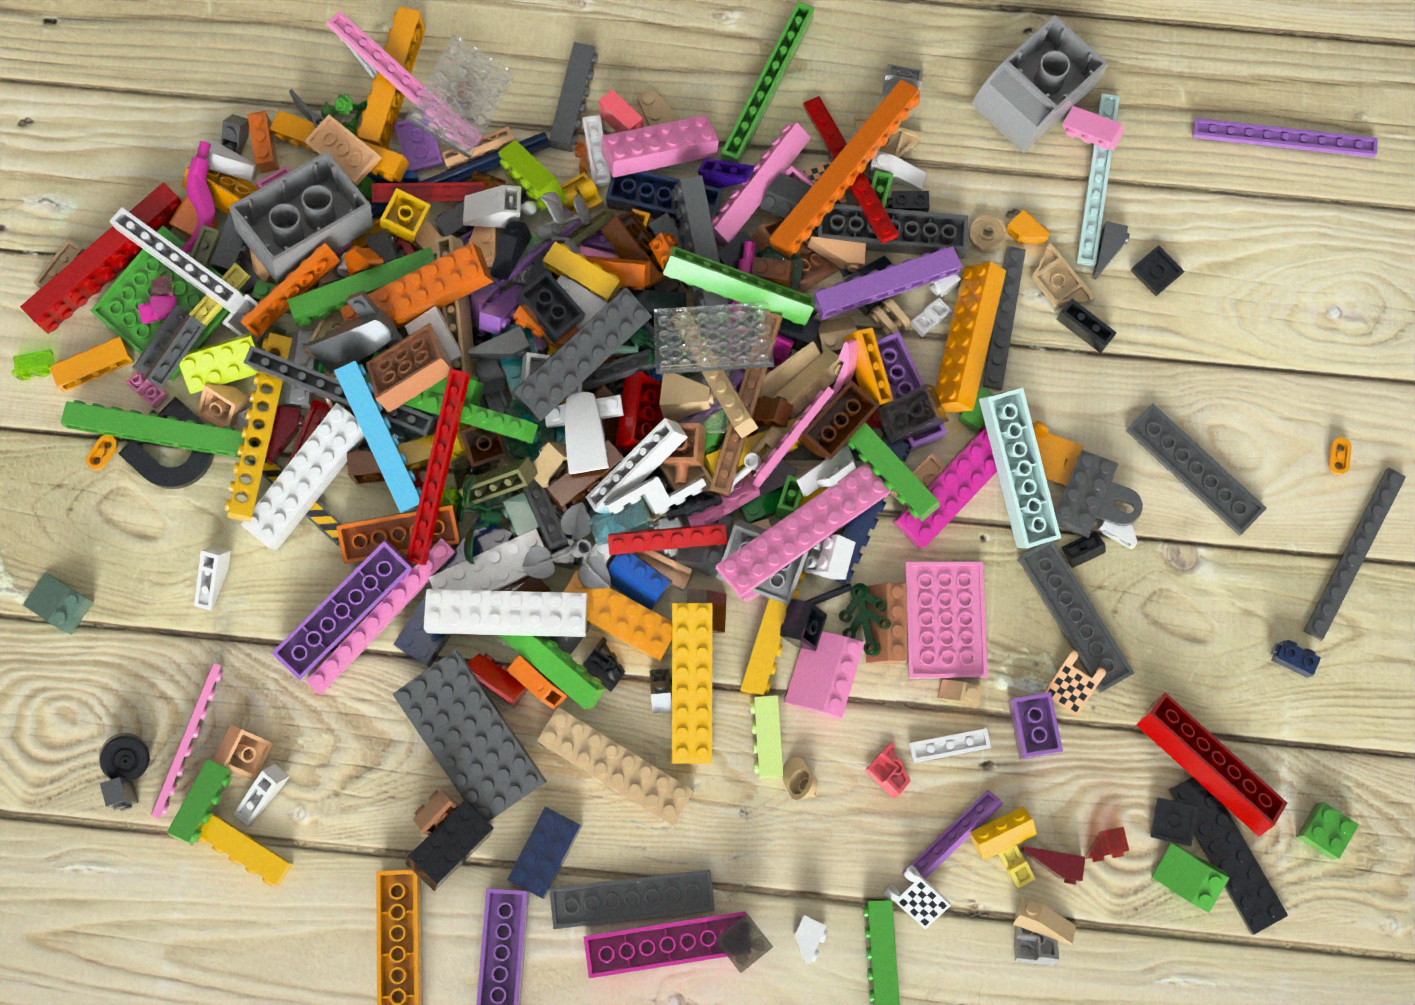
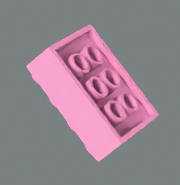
[784,631,865,720]

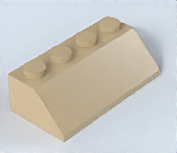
[759,341,821,398]
[772,349,844,420]

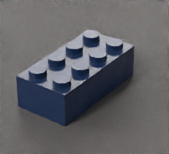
[507,807,582,899]

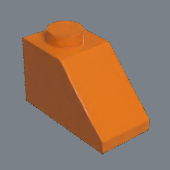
[344,246,384,276]

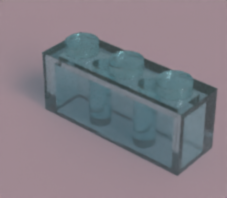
[588,500,653,546]

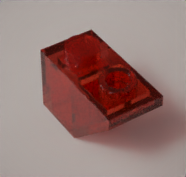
[1085,827,1129,862]

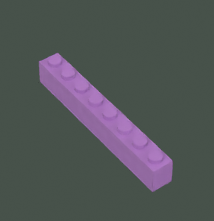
[814,246,962,320]

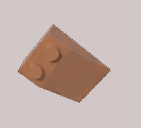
[413,789,460,835]

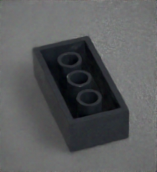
[405,801,494,891]

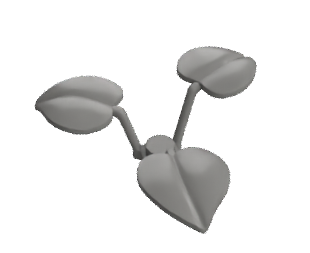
[538,192,591,254]
[522,502,611,589]

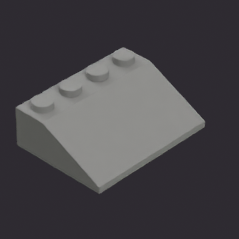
[716,519,809,605]

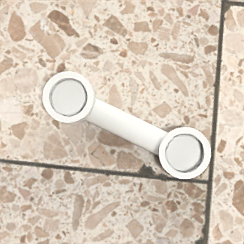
[730,453,761,493]

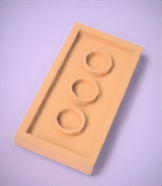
[304,115,382,186]

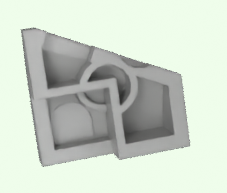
[1014,925,1059,966]

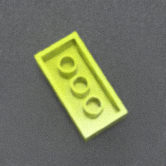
[179,333,260,394]

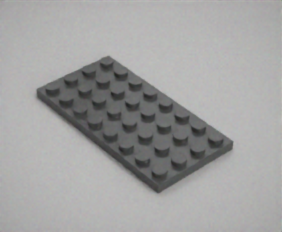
[392,649,547,822]

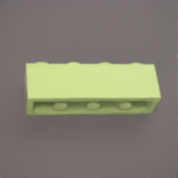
[750,696,783,778]

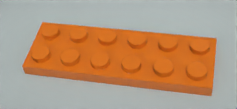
[240,243,341,338]

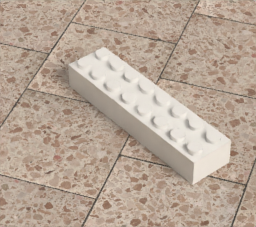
[241,403,365,550]
[424,589,588,637]

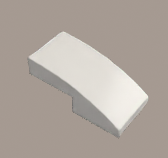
[911,298,952,337]

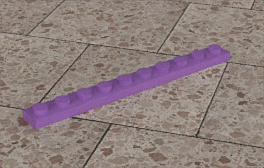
[1192,118,1378,157]

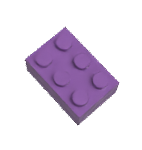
[1008,692,1063,760]

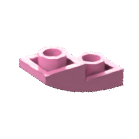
[126,371,169,409]

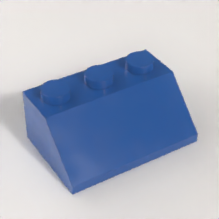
[608,553,673,610]

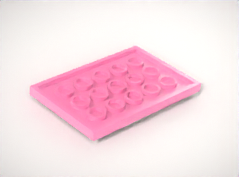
[905,562,988,679]

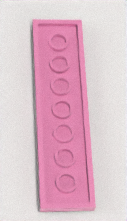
[151,663,223,818]

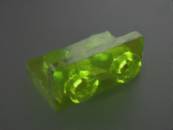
[11,349,55,381]
[441,485,458,505]

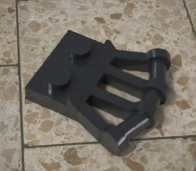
[666,492,721,521]

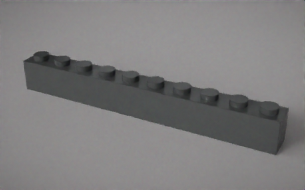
[243,346,435,438]

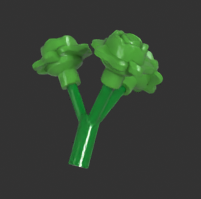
[321,94,368,136]

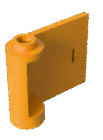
[1032,421,1084,487]

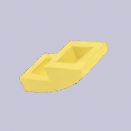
[998,845,1036,889]

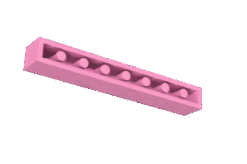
[711,122,811,246]

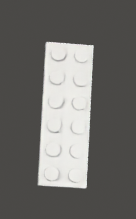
[429,529,544,591]

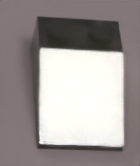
[876,383,949,444]

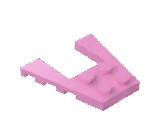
[687,470,761,526]

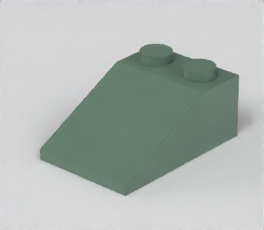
[23,572,94,635]

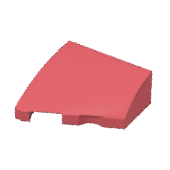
[865,742,911,799]

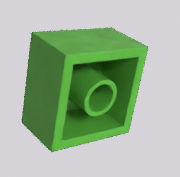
[1296,802,1359,860]

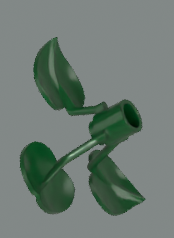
[456,474,501,564]

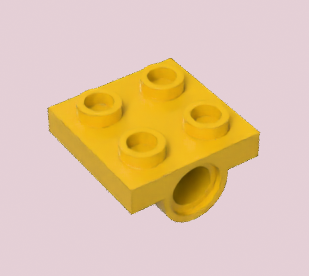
[560,172,603,215]

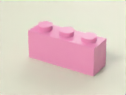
[1062,106,1124,151]

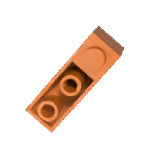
[507,654,568,710]

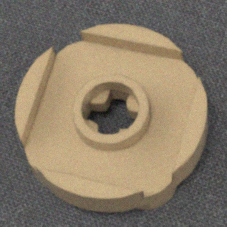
[969,215,1006,253]

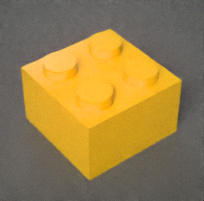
[380,188,431,244]

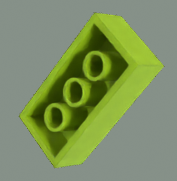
[498,140,567,215]

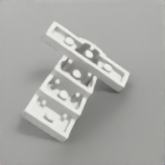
[545,392,624,474]

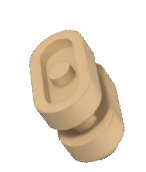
[869,297,911,337]

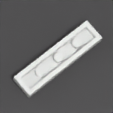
[582,115,611,187]
[909,728,991,763]

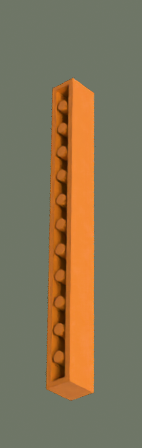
[770,79,920,258]

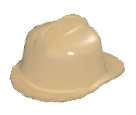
[782,757,818,800]

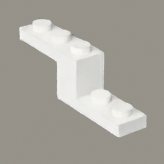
[604,476,706,515]

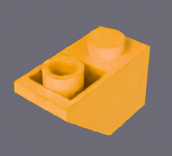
[1006,210,1050,244]

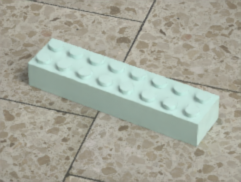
[979,388,1061,549]

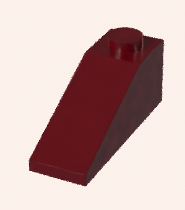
[267,405,304,465]
[1021,846,1085,885]

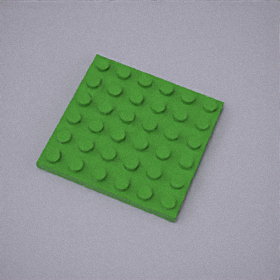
[90,226,245,381]

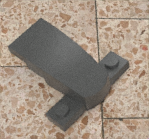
[307,290,404,374]

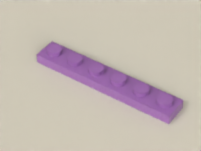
[902,790,1003,883]

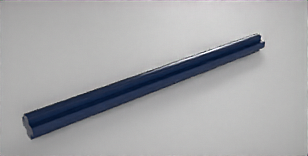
[369,132,551,219]

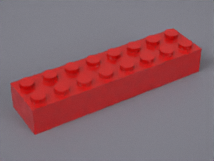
[1136,692,1287,837]

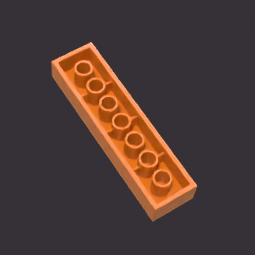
[340,242,494,330]

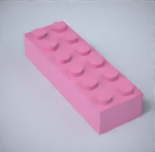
[601,115,719,178]

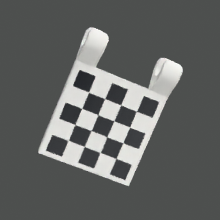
[884,865,952,929]

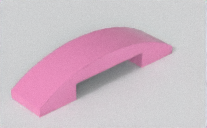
[824,339,858,405]

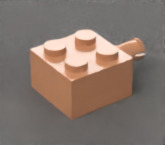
[662,423,706,485]

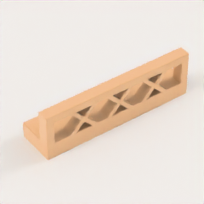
[441,127,515,170]
[615,551,692,591]

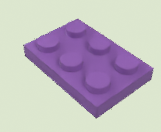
[393,114,444,173]

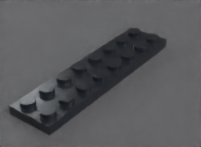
[1169,777,1288,935]

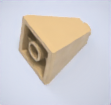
[659,370,715,421]

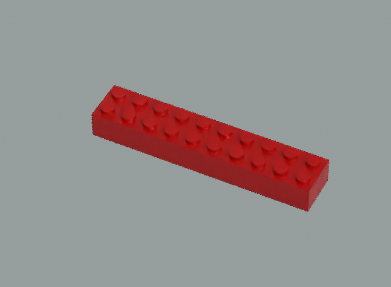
[20,182,182,334]

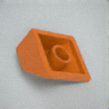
[169,194,217,239]

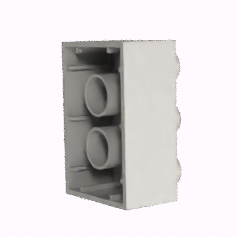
[230,151,373,284]

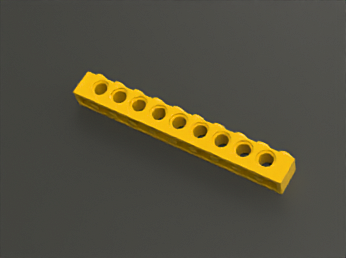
[225,333,292,522]

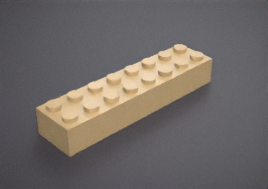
[537,707,694,826]

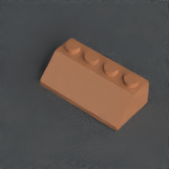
[866,583,907,664]

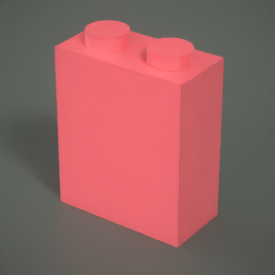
[599,89,643,133]

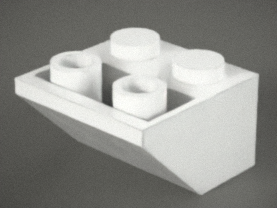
[804,535,856,580]
[794,915,828,964]

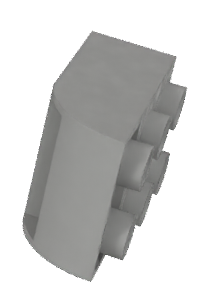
[971,15,1108,153]

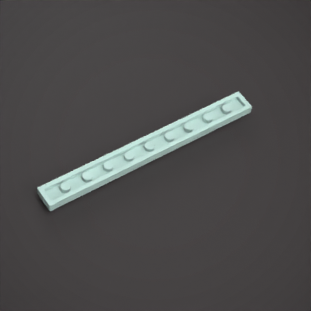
[1076,93,1120,267]

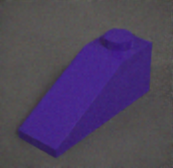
[698,158,755,189]

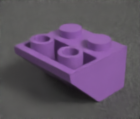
[471,283,501,336]

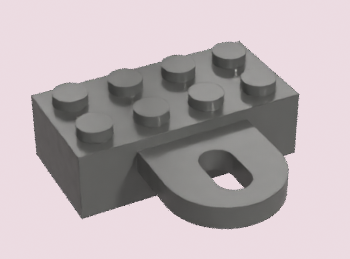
[1055,450,1143,538]

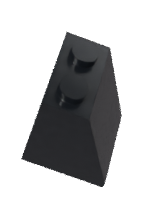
[718,230,766,269]

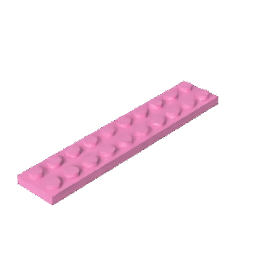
[716,463,891,598]

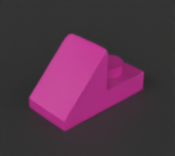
[138,296,178,324]
[768,333,795,371]

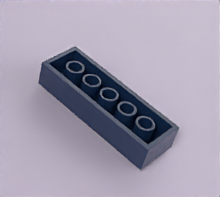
[606,171,723,224]

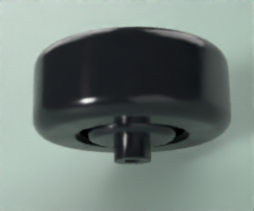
[99,733,150,782]

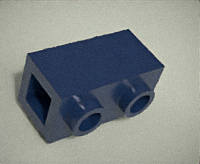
[1271,640,1321,678]

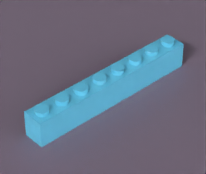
[334,361,422,513]

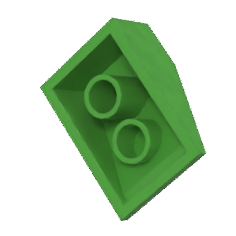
[1152,842,1229,913]

